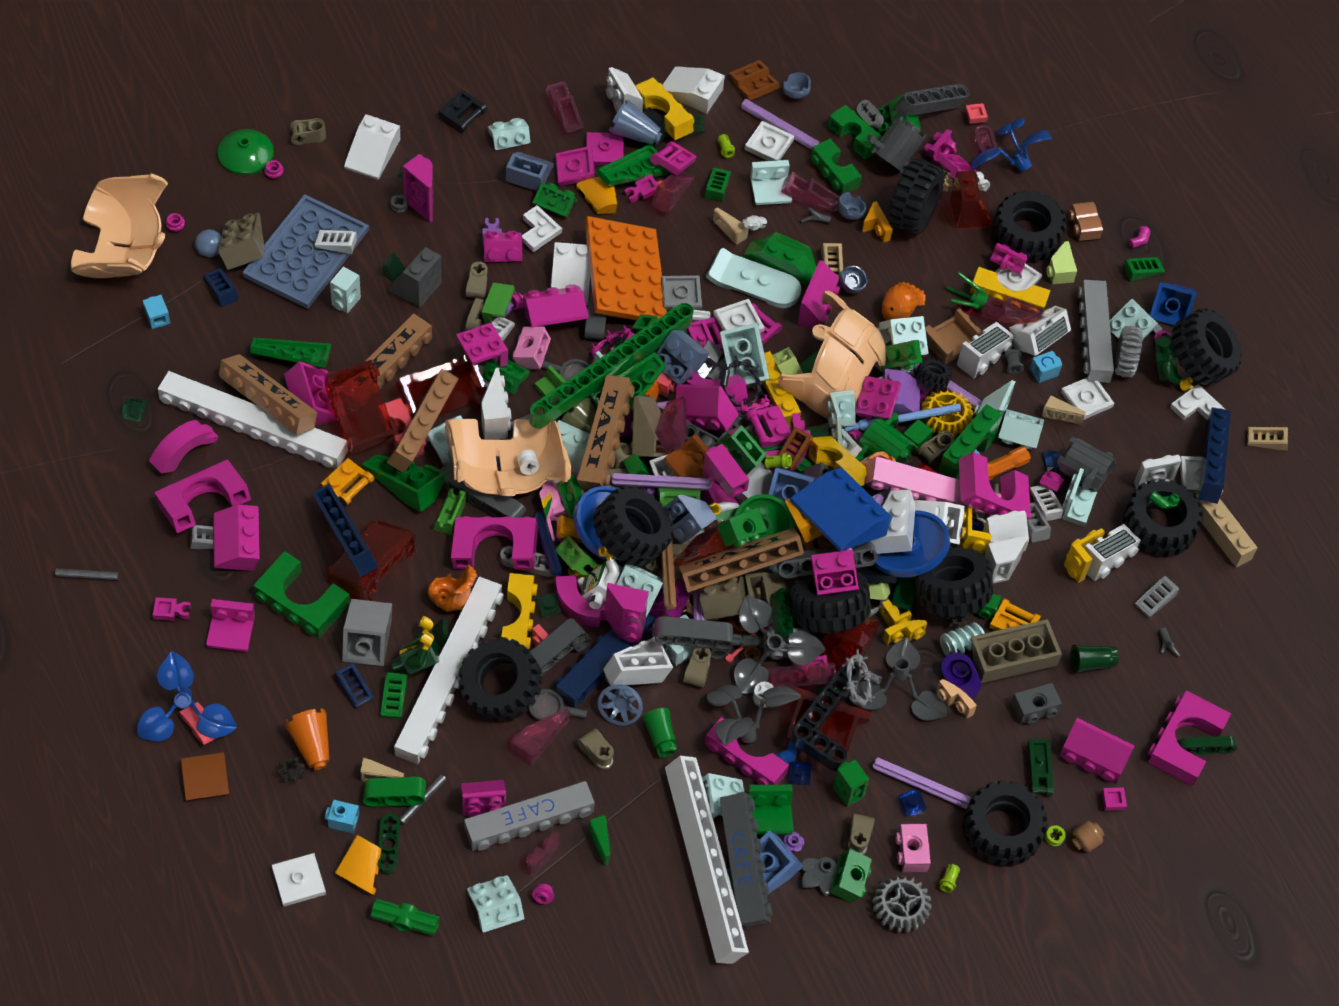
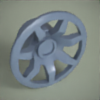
[598,684,643,726]

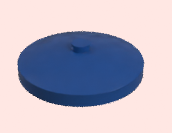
[573,486,624,562]
[869,510,950,577]

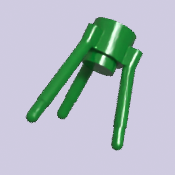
[945,272,989,310]

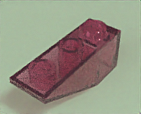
[768,663,836,688]

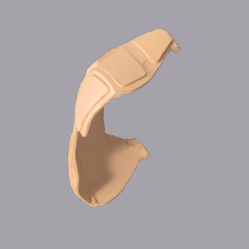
[70,173,168,278]
[778,290,887,419]
[445,419,571,496]

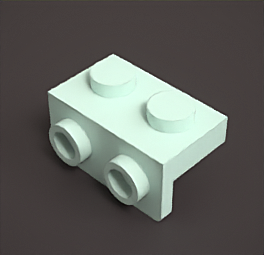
[488,118,531,150]

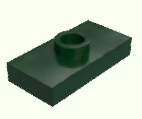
[891,577,916,612]

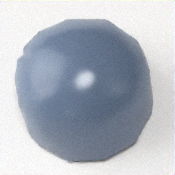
[783,73,811,99]
[838,192,866,220]
[194,229,221,258]
[839,265,868,294]

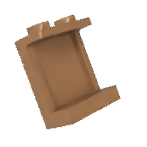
[925,308,983,364]

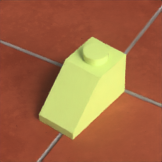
[1046,241,1077,284]
[772,347,803,375]

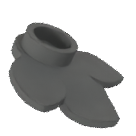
[801,857,837,896]

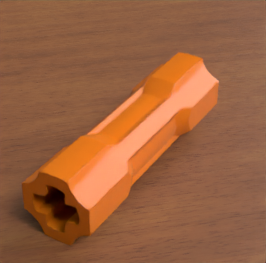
[987,446,1031,480]

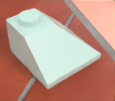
[973,380,1016,420]

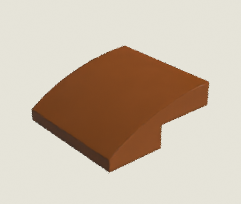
[729,60,779,101]
[181,752,229,801]

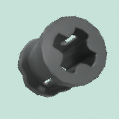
[1004,349,1024,375]

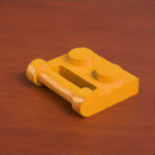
[321,458,375,506]
[989,598,1041,631]

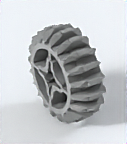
[1114,326,1143,378]
[872,875,931,933]

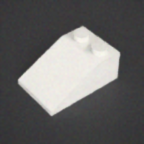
[663,67,725,114]
[344,114,400,180]
[551,242,590,305]

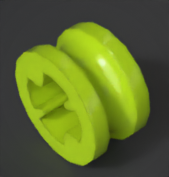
[1045,826,1066,846]

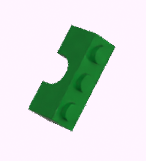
[828,105,882,160]
[810,138,862,195]

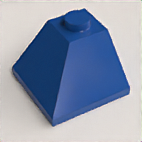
[1150,282,1197,325]

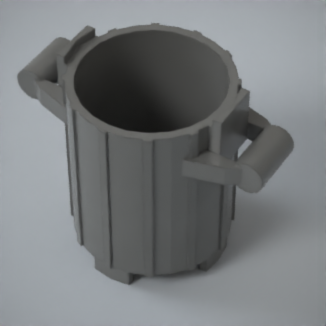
[867,114,927,174]
[1057,437,1117,492]

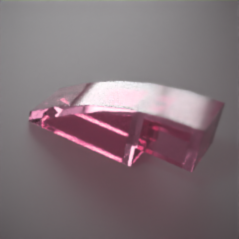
[546,81,584,133]
[781,172,840,212]
[981,296,1045,324]

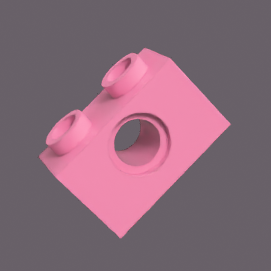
[513,327,551,369]
[895,824,931,872]

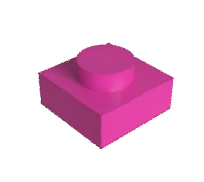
[1039,471,1064,492]
[1102,787,1127,811]

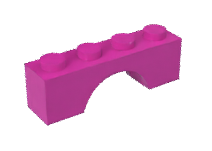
[705,717,789,785]

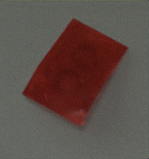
[673,519,735,567]

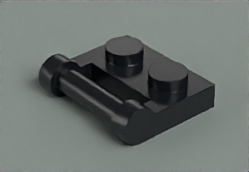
[438,90,487,133]

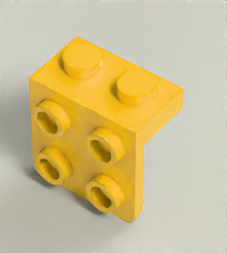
[956,505,991,555]
[1064,528,1105,583]

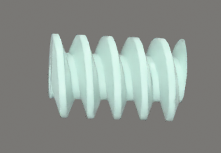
[940,622,985,656]

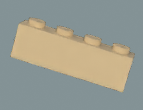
[1194,494,1258,567]

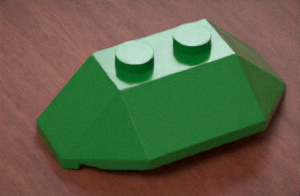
[742,232,817,286]

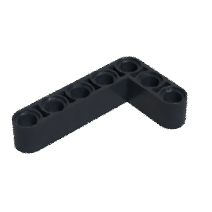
[792,663,860,772]

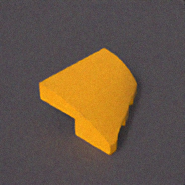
[576,177,617,214]
[335,835,381,895]

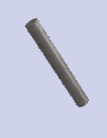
[55,569,119,580]
[399,774,447,825]

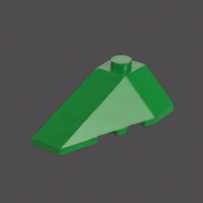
[591,352,666,416]
[362,454,446,512]

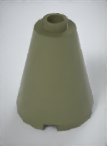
[561,397,597,434]

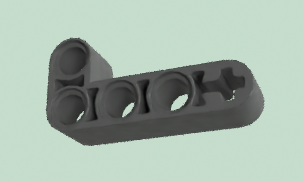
[654,616,734,659]
[512,618,591,677]

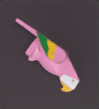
[539,480,568,541]

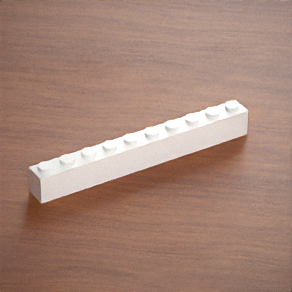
[158,371,348,469]
[394,577,504,765]
[665,756,749,964]

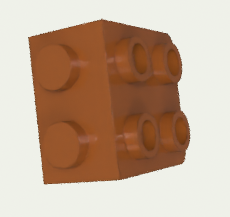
[663,434,708,478]

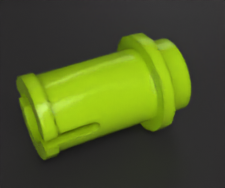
[717,134,735,158]
[765,453,792,469]
[939,864,960,893]

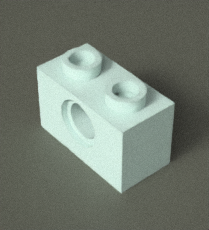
[330,267,361,313]

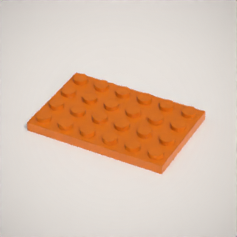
[584,216,667,320]

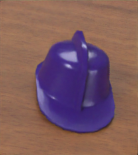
[941,653,981,699]

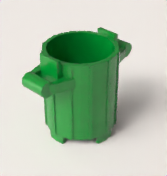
[855,413,918,465]

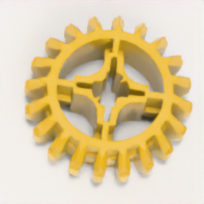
[921,389,973,438]

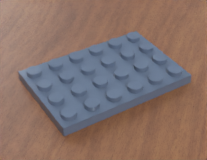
[242,194,369,309]

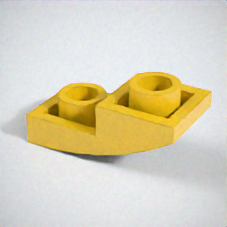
[882,620,927,645]

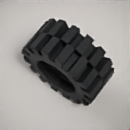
[915,358,953,391]

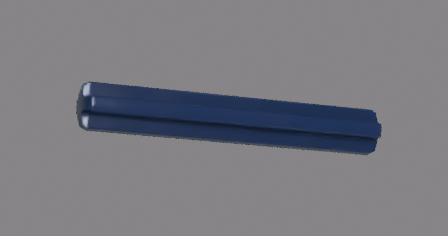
[533,512,562,576]

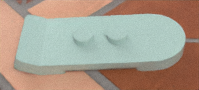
[706,248,801,308]

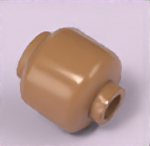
[1072,820,1104,852]

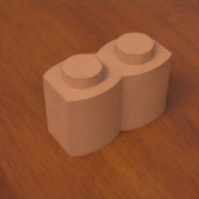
[1068,202,1103,241]

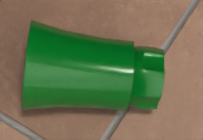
[642,708,678,758]

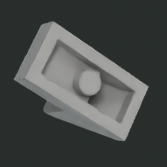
[696,340,723,378]

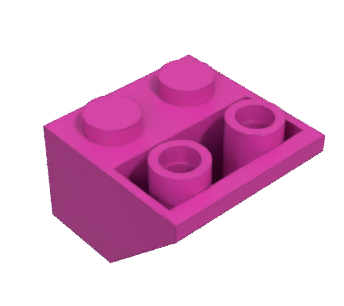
[811,550,859,596]
[461,780,506,817]

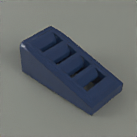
[203,268,239,307]
[334,662,374,708]

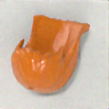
[881,281,926,320]
[428,565,477,612]

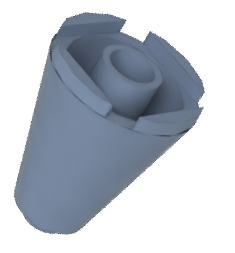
[609,99,662,145]

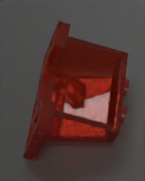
[786,686,873,754]

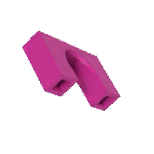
[700,444,749,509]
[959,452,1031,520]
[154,459,251,533]
[451,516,538,570]
[1148,690,1231,786]

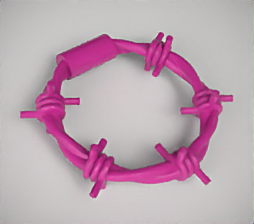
[589,326,635,363]
[735,394,772,417]

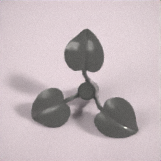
[734,595,825,694]
[849,637,947,721]
[707,685,801,746]

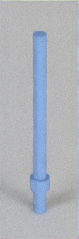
[845,403,961,432]

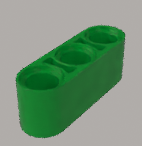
[363,777,426,807]

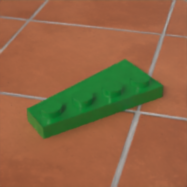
[596,144,672,186]
[251,338,331,368]

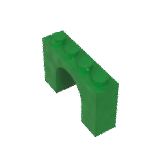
[938,404,1003,480]
[253,551,350,639]

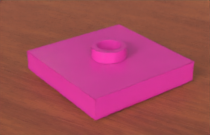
[586,132,623,166]
[555,146,595,186]

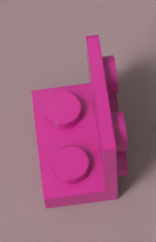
[457,322,508,367]
[855,376,901,421]
[206,599,255,652]

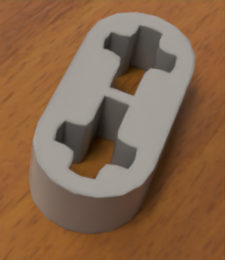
[857,100,884,129]

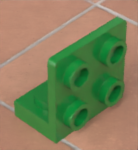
[749,785,794,834]

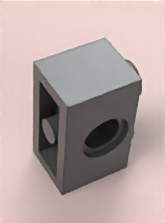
[1011,683,1062,724]

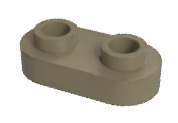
[465,298,484,331]

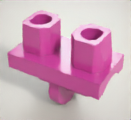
[924,129,957,165]
[990,243,1027,275]

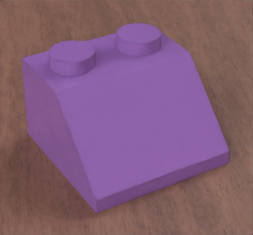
[882,369,920,415]

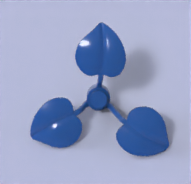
[972,117,1052,172]
[137,651,237,741]

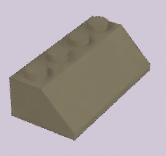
[971,619,1062,683]

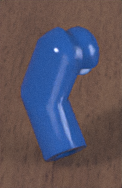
[775,740,798,764]

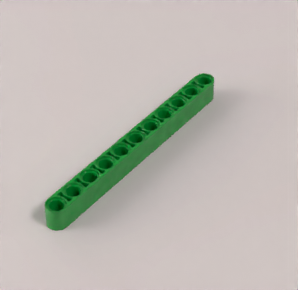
[529,303,694,428]

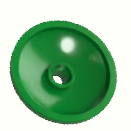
[217,129,274,175]
[734,494,794,543]

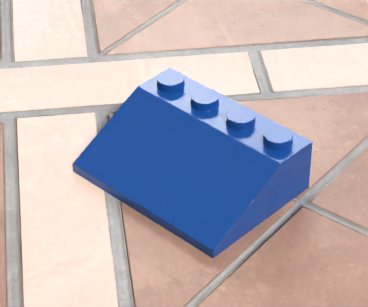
[790,467,892,551]

